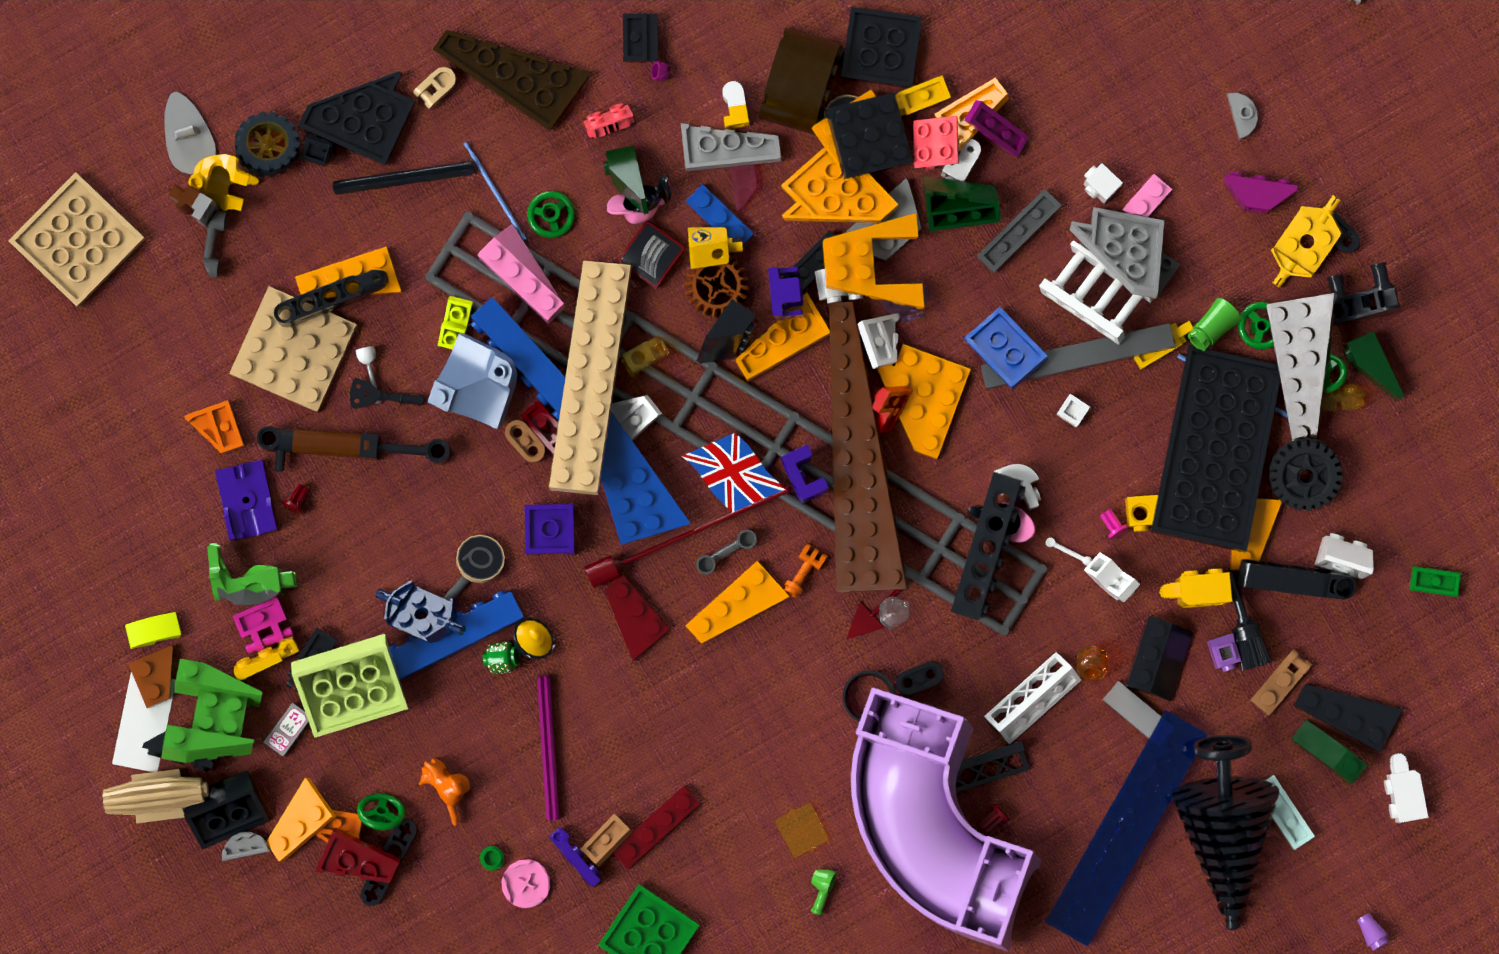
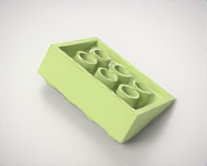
[291,634,408,738]

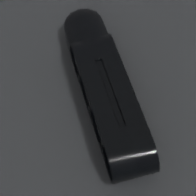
[274,270,389,328]
[1237,559,1356,600]

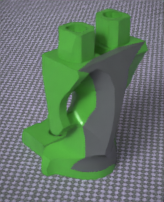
[207,543,298,605]

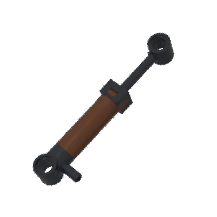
[257,426,451,472]

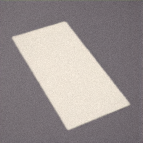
[112,672,176,772]

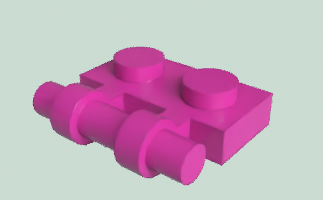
[233,597,294,654]

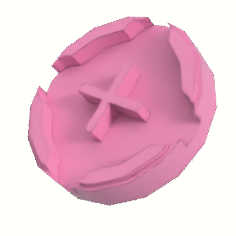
[502,859,550,908]

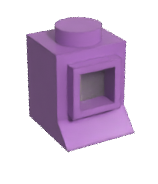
[1207,633,1241,672]

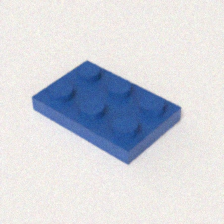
[964,307,1048,391]

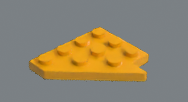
[781,147,899,223]

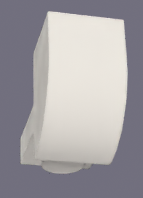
[994,464,1041,511]
[1084,552,1140,602]

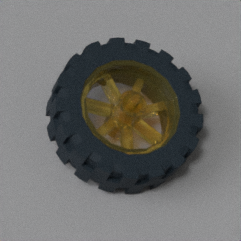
[235,112,299,177]

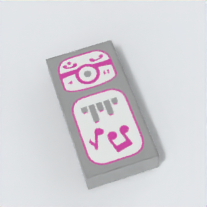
[264,703,309,757]

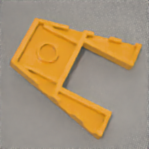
[823,213,924,309]

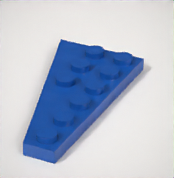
[601,412,691,545]

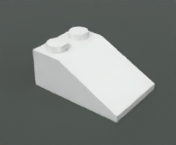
[1314,533,1373,580]

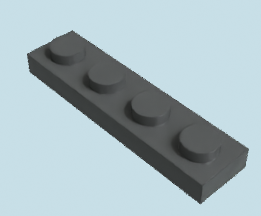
[977,189,1062,274]

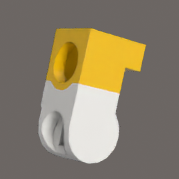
[723,81,749,129]

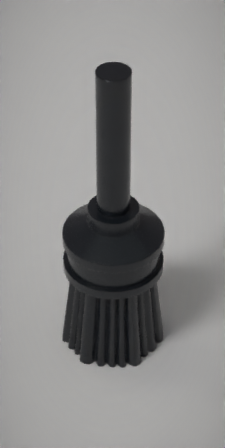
[1229,572,1272,671]

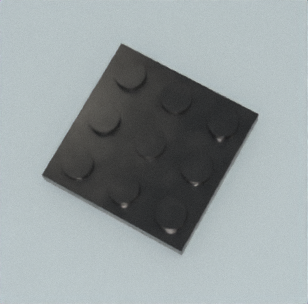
[841,7,922,88]
[825,93,913,180]

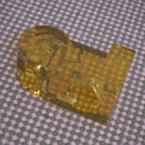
[621,336,670,377]

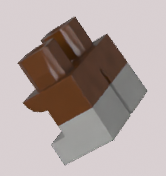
[168,184,220,228]

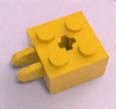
[1159,569,1232,608]

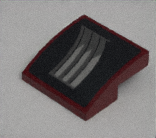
[618,220,686,289]

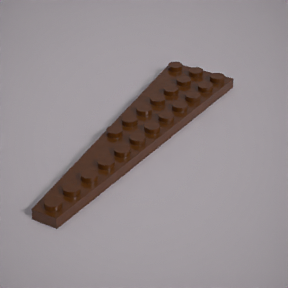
[829,302,909,593]

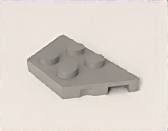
[845,179,922,262]

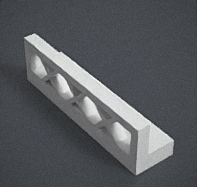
[984,652,1081,745]

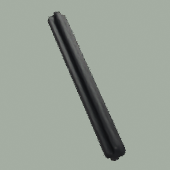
[332,161,475,195]

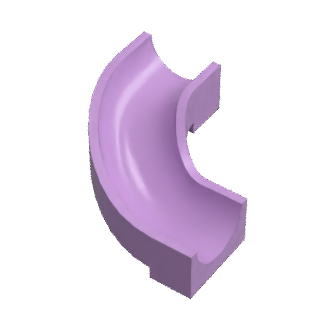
[851,688,1042,952]

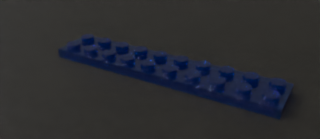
[1045,710,1208,947]

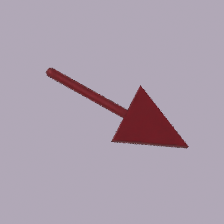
[846,590,901,639]

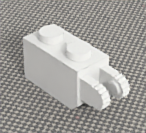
[1384,753,1428,823]

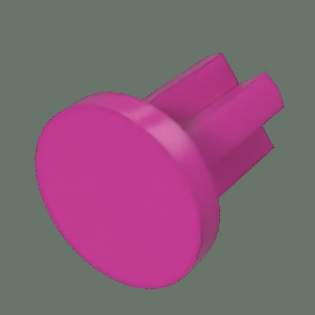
[1100,509,1129,540]

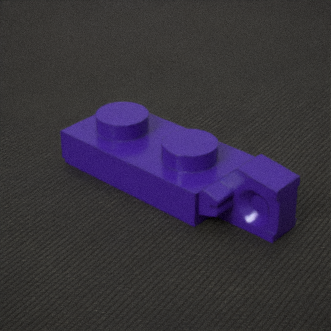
[549,827,601,888]

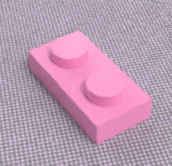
[1122,174,1172,217]

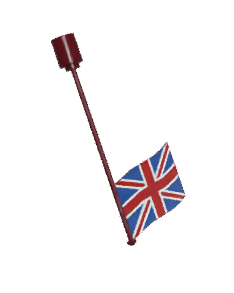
[584,433,791,588]

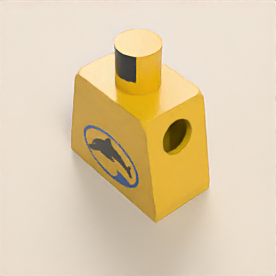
[688,227,743,269]

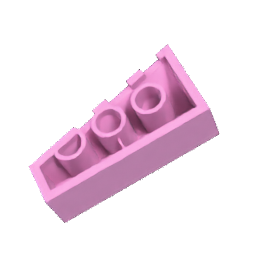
[477,224,565,324]

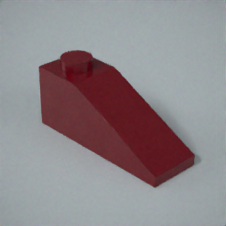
[520,400,559,456]

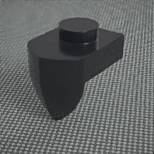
[300,134,336,167]

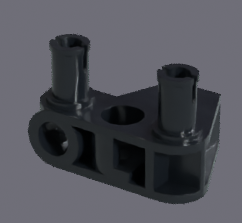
[1327,262,1401,326]

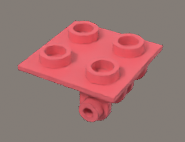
[583,104,634,139]
[913,116,959,169]

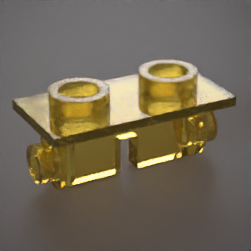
[1321,384,1365,411]

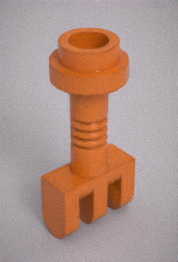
[784,543,828,598]

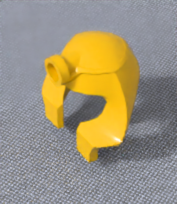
[188,154,259,211]

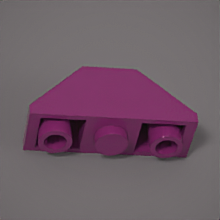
[1223,172,1298,214]

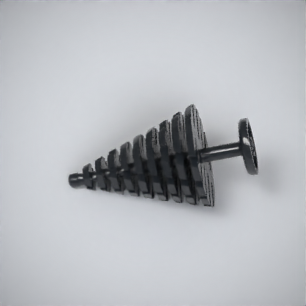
[1171,735,1279,930]

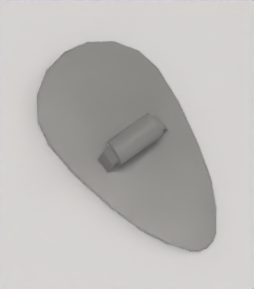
[165,92,216,175]

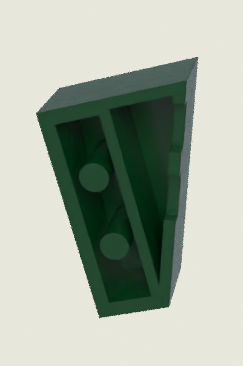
[922,176,1001,232]

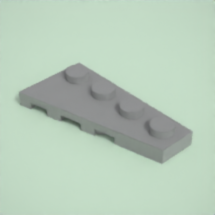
[681,123,781,171]

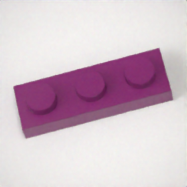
[964,100,1029,157]

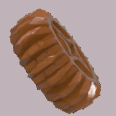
[684,256,749,319]

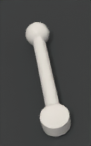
[1046,538,1092,566]

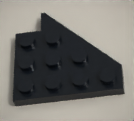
[298,71,416,167]

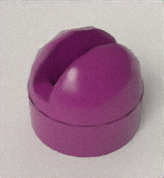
[651,61,671,81]

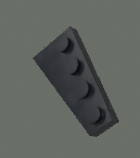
[1293,684,1403,752]

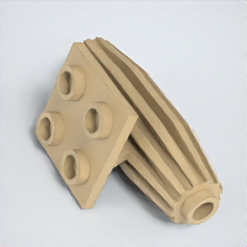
[103,769,209,823]

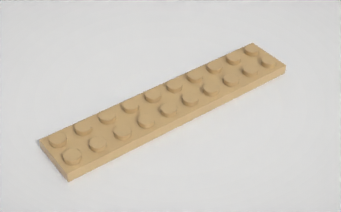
[549,261,632,495]

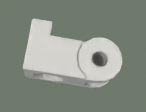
[941,139,981,182]

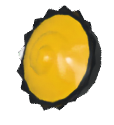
[513,617,555,660]

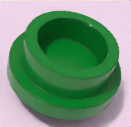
[480,846,504,871]

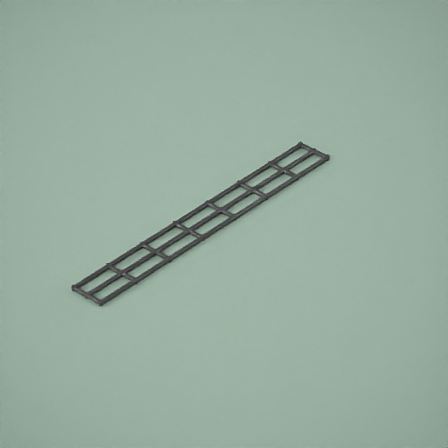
[425,212,1047,636]

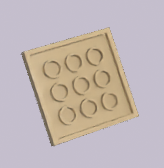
[9,172,145,308]
[229,286,357,413]

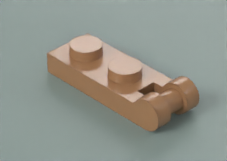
[1249,648,1312,716]

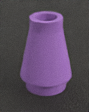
[1357,913,1390,951]

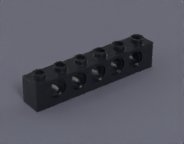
[951,472,1026,621]

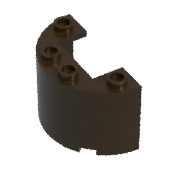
[759,27,845,134]

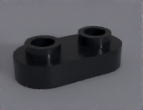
[1333,212,1360,254]
[896,662,943,695]

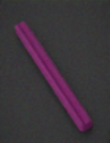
[537,676,560,821]

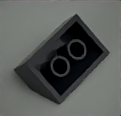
[697,299,756,364]
[1125,616,1193,702]
[182,770,270,849]

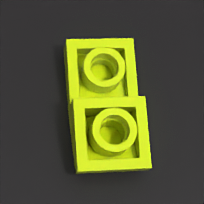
[438,296,473,350]
[125,612,181,649]

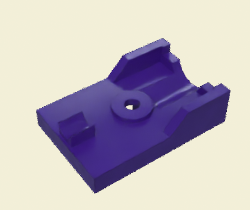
[215,460,279,542]

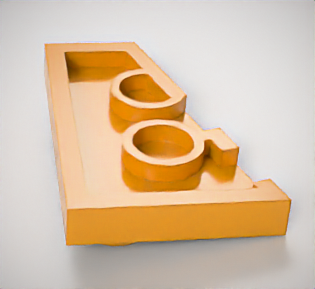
[934,77,1009,151]
[1230,499,1282,571]

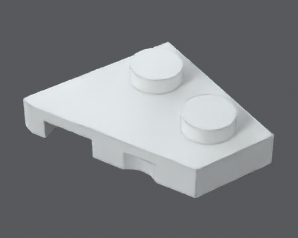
[857,313,899,369]
[611,395,662,441]

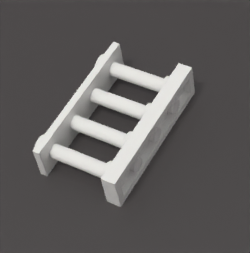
[1039,240,1153,345]

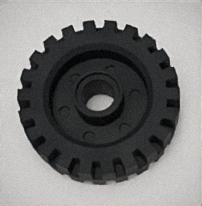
[1269,437,1342,511]

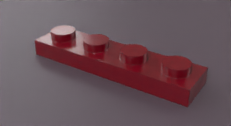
[613,786,700,869]

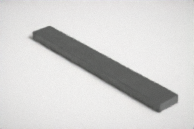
[981,323,1175,390]

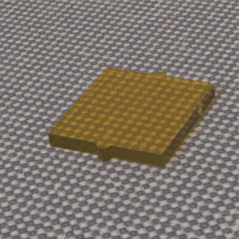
[775,802,829,858]

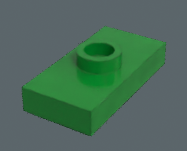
[1409,566,1461,598]

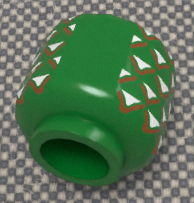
[482,641,520,674]

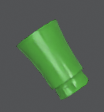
[1188,298,1241,351]

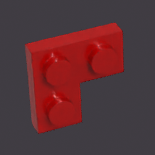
[872,386,913,433]

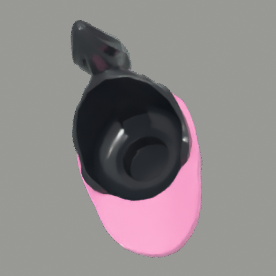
[607,174,671,224]
[967,502,1035,542]

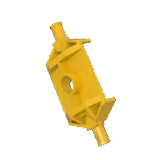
[1271,195,1342,288]

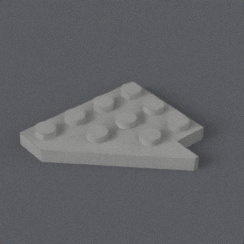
[1070,207,1164,299]

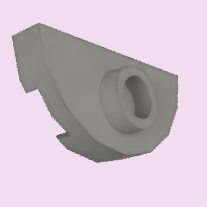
[1227,93,1258,140]
[222,832,271,861]

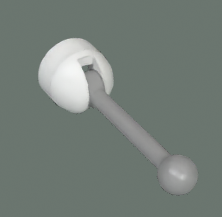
[355,346,382,404]

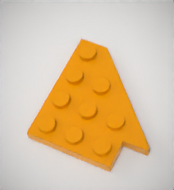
[876,344,971,460]

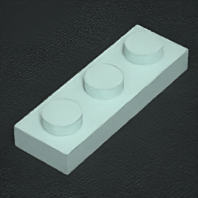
[1265,775,1315,850]

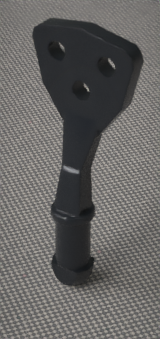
[349,378,426,409]

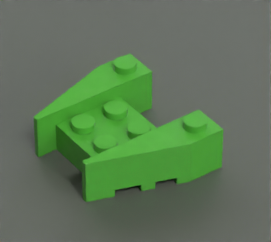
[161,659,262,763]

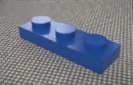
[686,184,754,247]

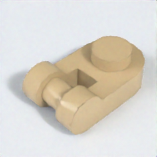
[413,67,456,110]

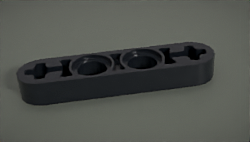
[360,819,417,906]

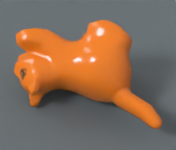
[418,758,470,826]

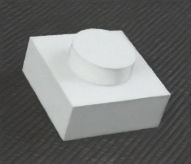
[1056,394,1090,428]

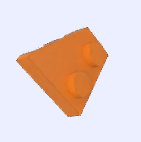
[184,400,245,454]

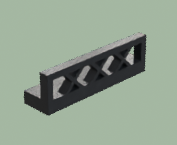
[956,741,1030,792]

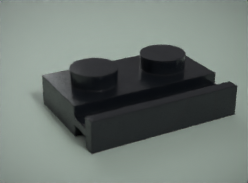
[623,13,658,63]

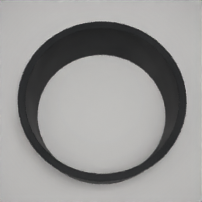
[842,670,896,722]

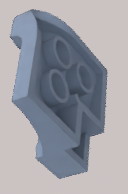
[428,333,517,429]

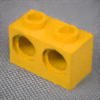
[1125,495,1158,532]

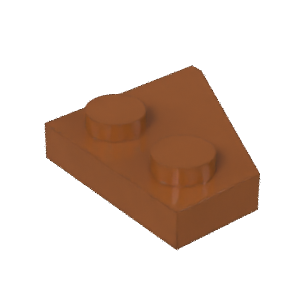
[128,645,174,709]

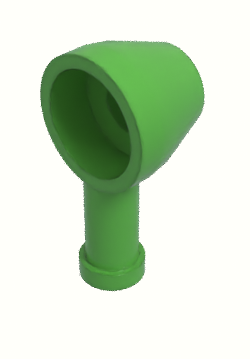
[811,869,837,915]

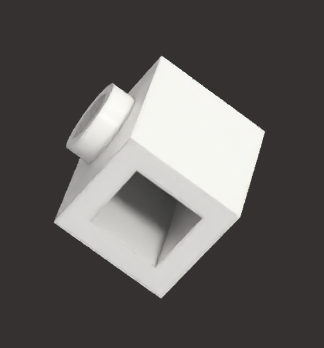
[1083,163,1123,204]

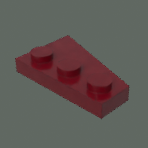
[604,574,669,661]
[315,828,401,883]

